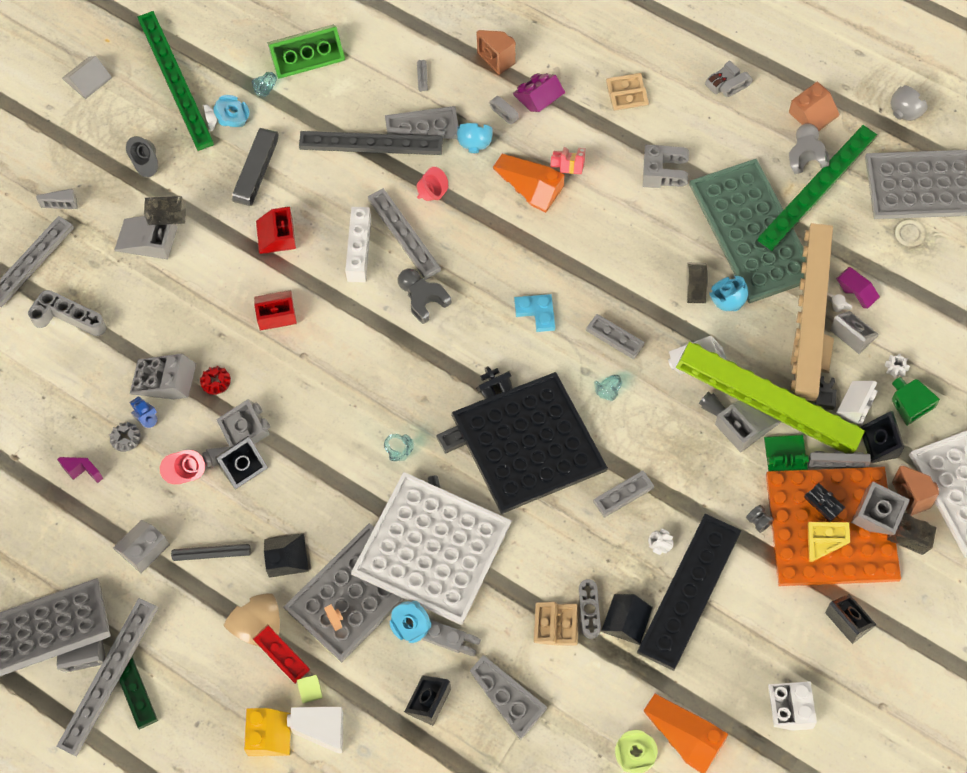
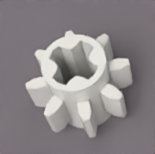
[884,354,910,378]
[648,529,673,555]

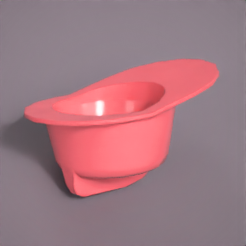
[416,167,448,201]
[160,450,205,484]

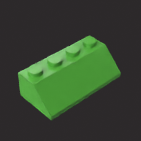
[267,24,345,79]

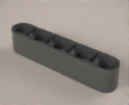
[232,128,279,206]

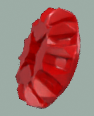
[200,365,231,395]

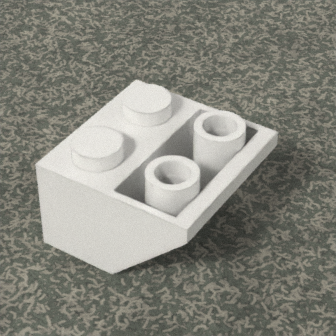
[836,381,878,425]
[768,681,817,731]

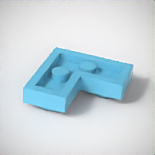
[514,294,555,332]

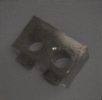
[144,196,186,225]
[887,513,937,555]

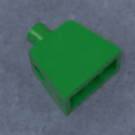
[892,377,940,426]

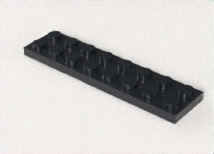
[637,514,742,671]

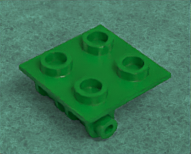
[764,435,809,472]

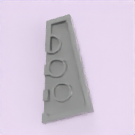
[385,106,458,139]
[470,655,547,741]

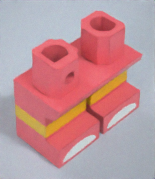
[551,147,586,174]

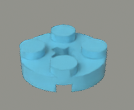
[213,95,250,127]
[390,601,431,643]

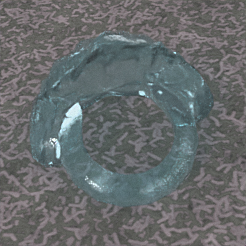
[252,72,277,97]
[594,375,622,401]
[384,434,414,461]

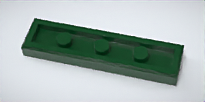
[119,656,158,730]

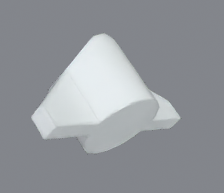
[203,104,218,131]
[827,292,852,312]

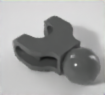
[397,268,452,324]

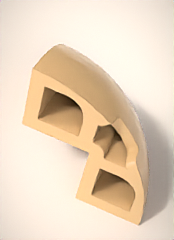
[224,593,280,647]

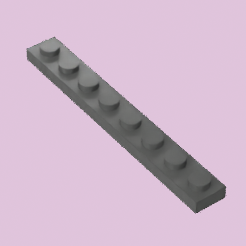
[299,131,443,155]

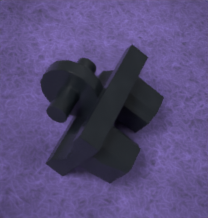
[476,366,512,399]
[804,483,845,522]

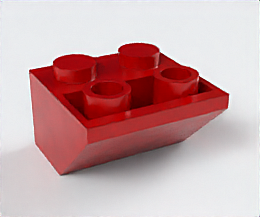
[256,206,296,254]
[254,290,297,331]

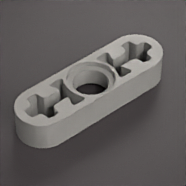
[579,579,601,639]

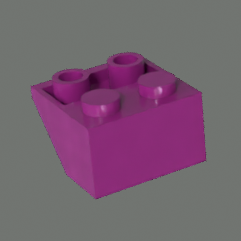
[513,73,565,112]

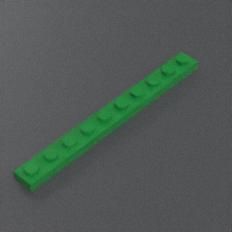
[137,11,214,151]
[757,125,878,251]

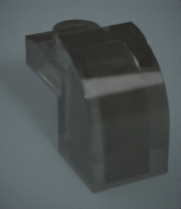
[686,262,708,303]

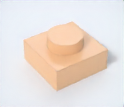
[324,604,343,631]

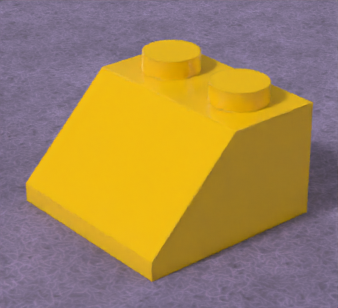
[244,708,291,756]

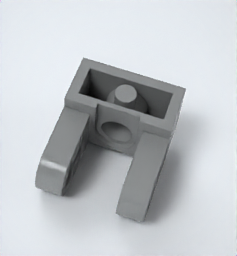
[643,145,689,188]

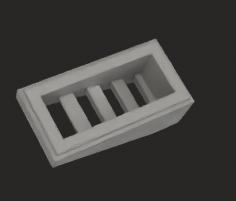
[36,189,78,209]

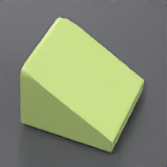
[297,675,323,703]

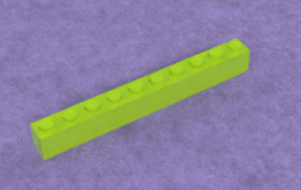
[676,342,865,454]

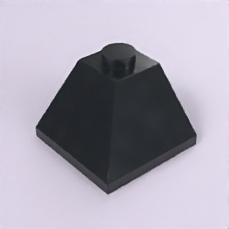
[264,533,309,578]

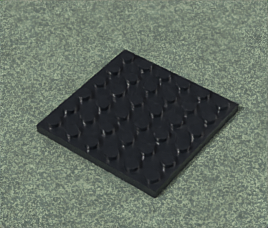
[451,372,608,514]

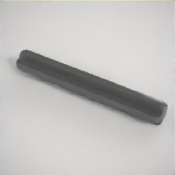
[171,544,251,561]

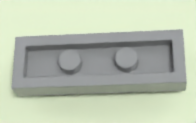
[586,314,644,359]
[808,451,871,469]
[593,471,654,518]

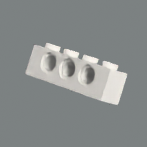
[345,207,371,282]

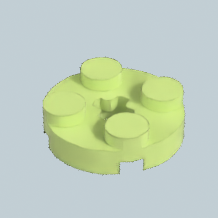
[615,730,658,773]

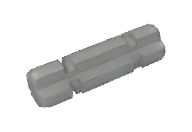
[417,60,428,92]

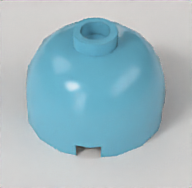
[457,123,493,154]
[709,276,748,311]

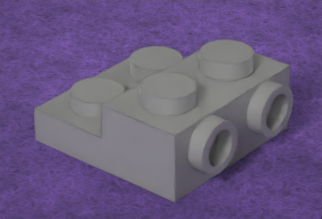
[216,399,270,447]

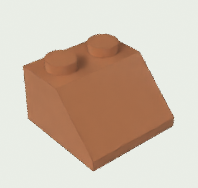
[476,30,516,75]
[789,81,840,131]
[892,466,939,516]

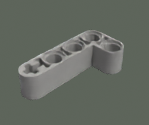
[28,290,106,336]

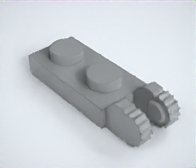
[422,620,481,656]

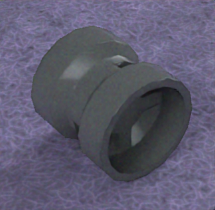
[746,505,774,533]

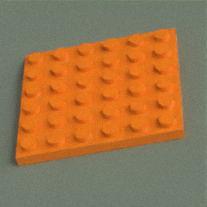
[766,467,901,586]

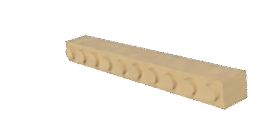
[790,223,833,402]

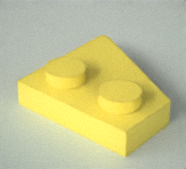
[807,522,850,562]

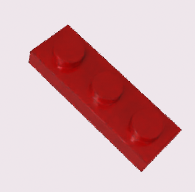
[253,624,310,684]

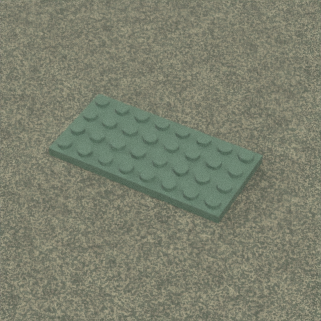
[689,159,805,304]

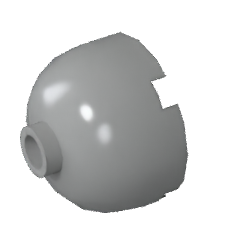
[891,85,928,121]

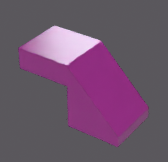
[836,267,880,309]
[57,457,103,483]

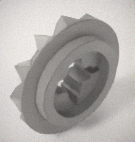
[109,422,141,452]

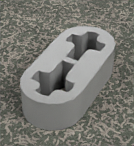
[720,72,753,97]
[489,96,519,124]

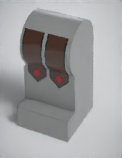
[705,60,740,94]

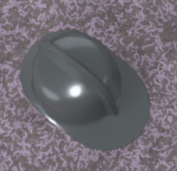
[126,136,158,177]

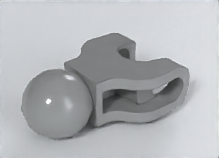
[789,123,829,174]

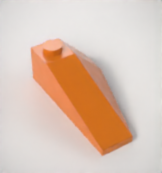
[493,154,565,213]
[644,694,728,773]

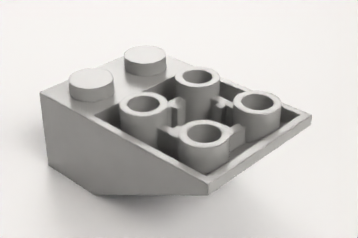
[114,214,177,260]
[130,354,196,400]
[715,401,781,453]

